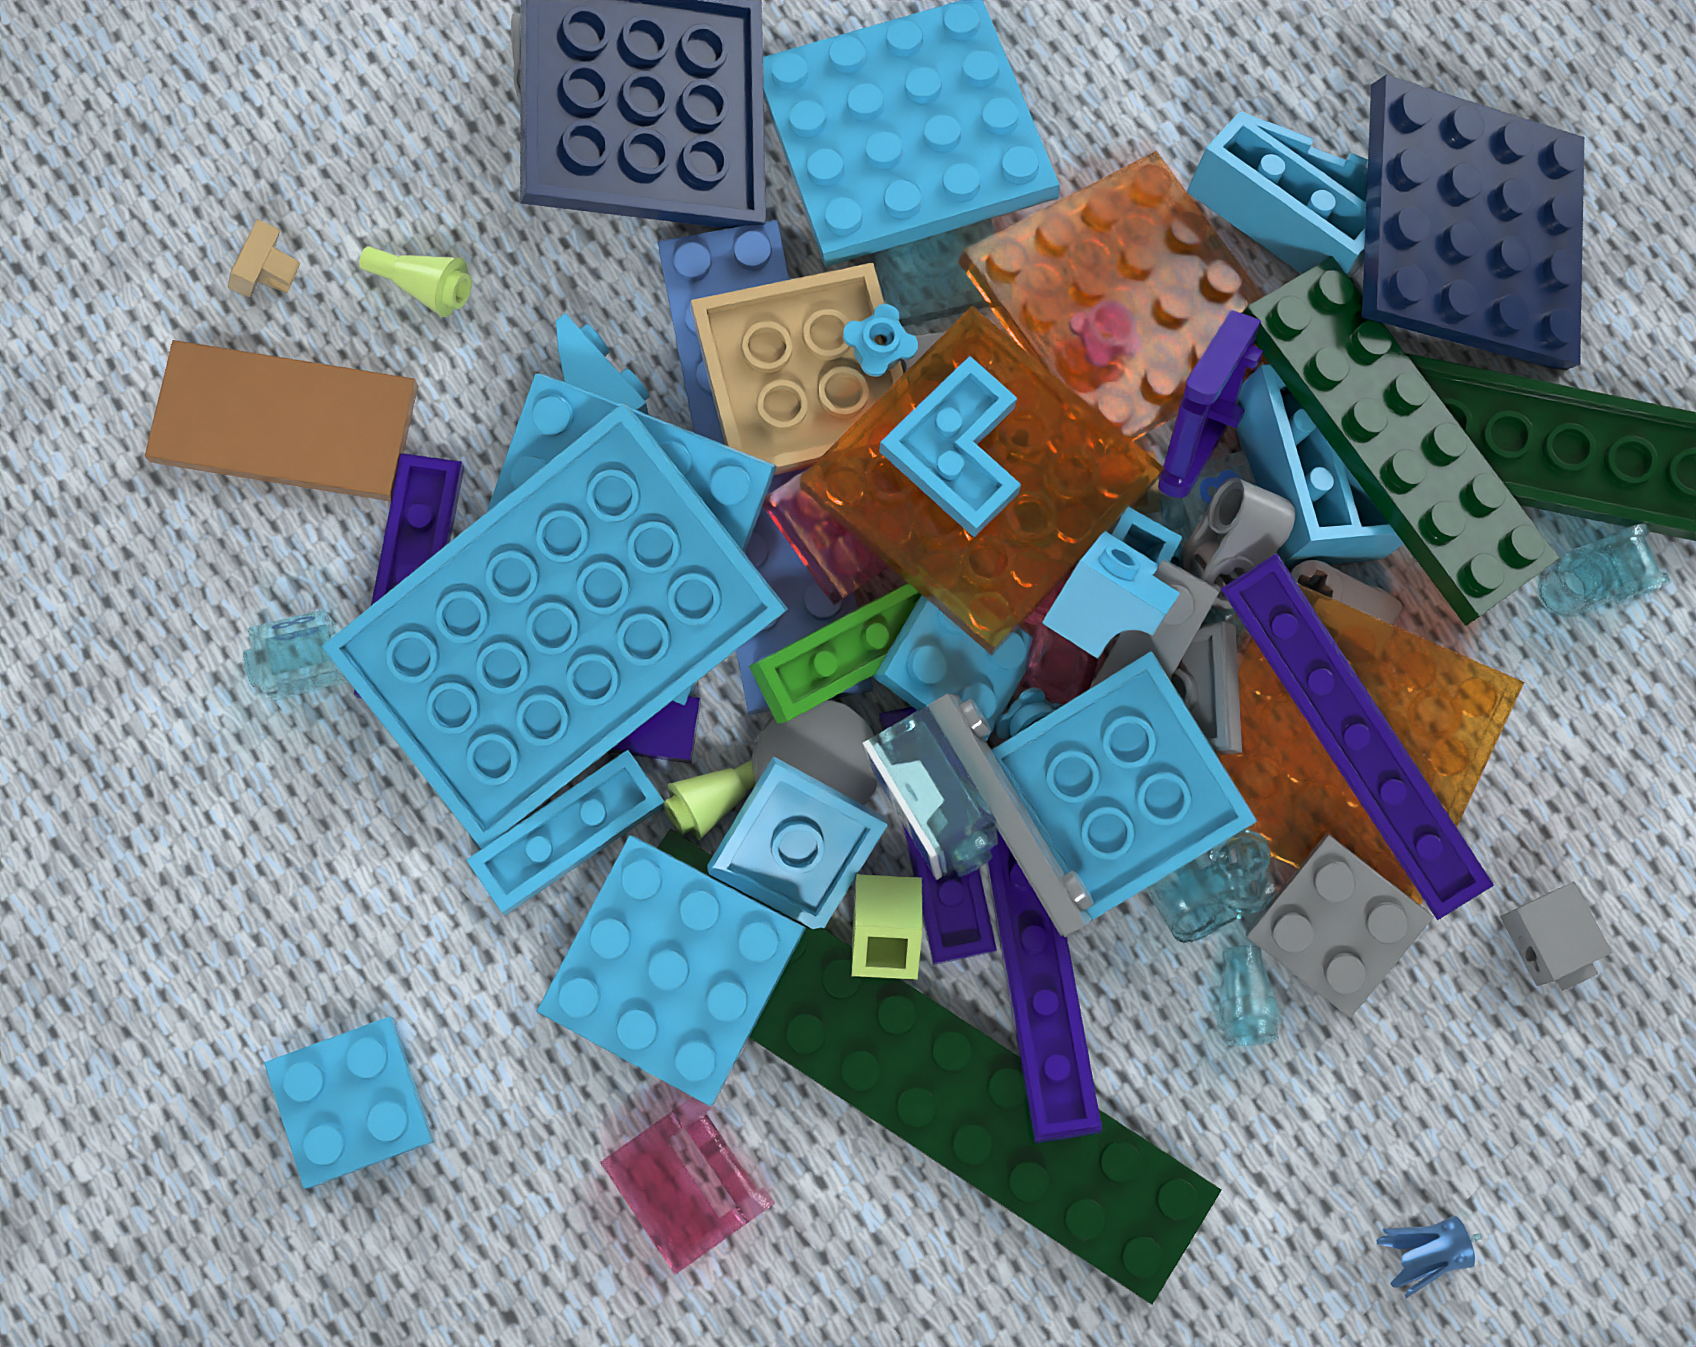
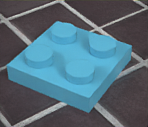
[873,570,1041,741]
[707,756,888,929]
[264,1016,434,1189]

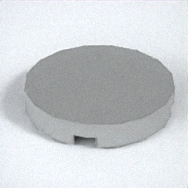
[752,699,878,805]

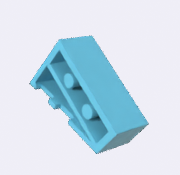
[1187,111,1368,279]
[1236,364,1404,569]

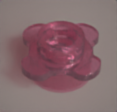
[1069,300,1142,368]

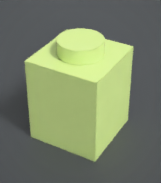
[852,874,923,979]

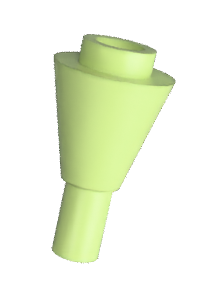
[359,246,472,317]
[664,759,755,840]

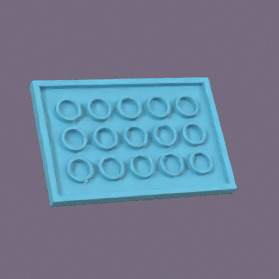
[321,403,788,849]

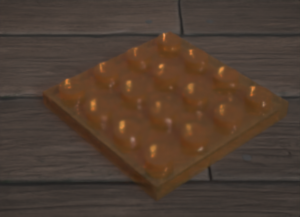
[958,151,1270,460]
[799,306,1164,656]
[1218,584,1525,905]

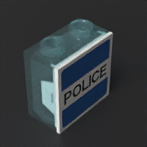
[863,706,998,880]

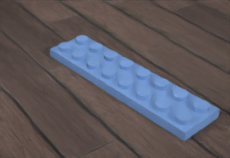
[657,220,873,715]

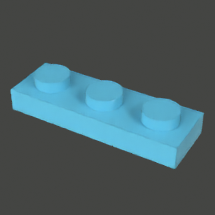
[466,750,664,916]

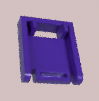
[1158,310,1263,498]

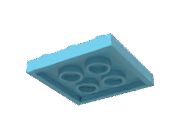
[991,652,1258,920]
[536,835,806,1107]

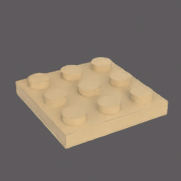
[690,263,914,475]

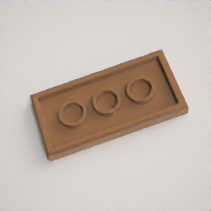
[145,340,418,502]

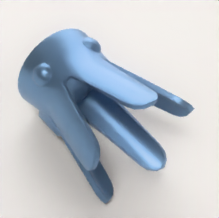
[1377,1215,1482,1298]

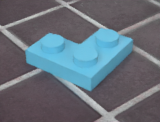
[879,356,1021,537]

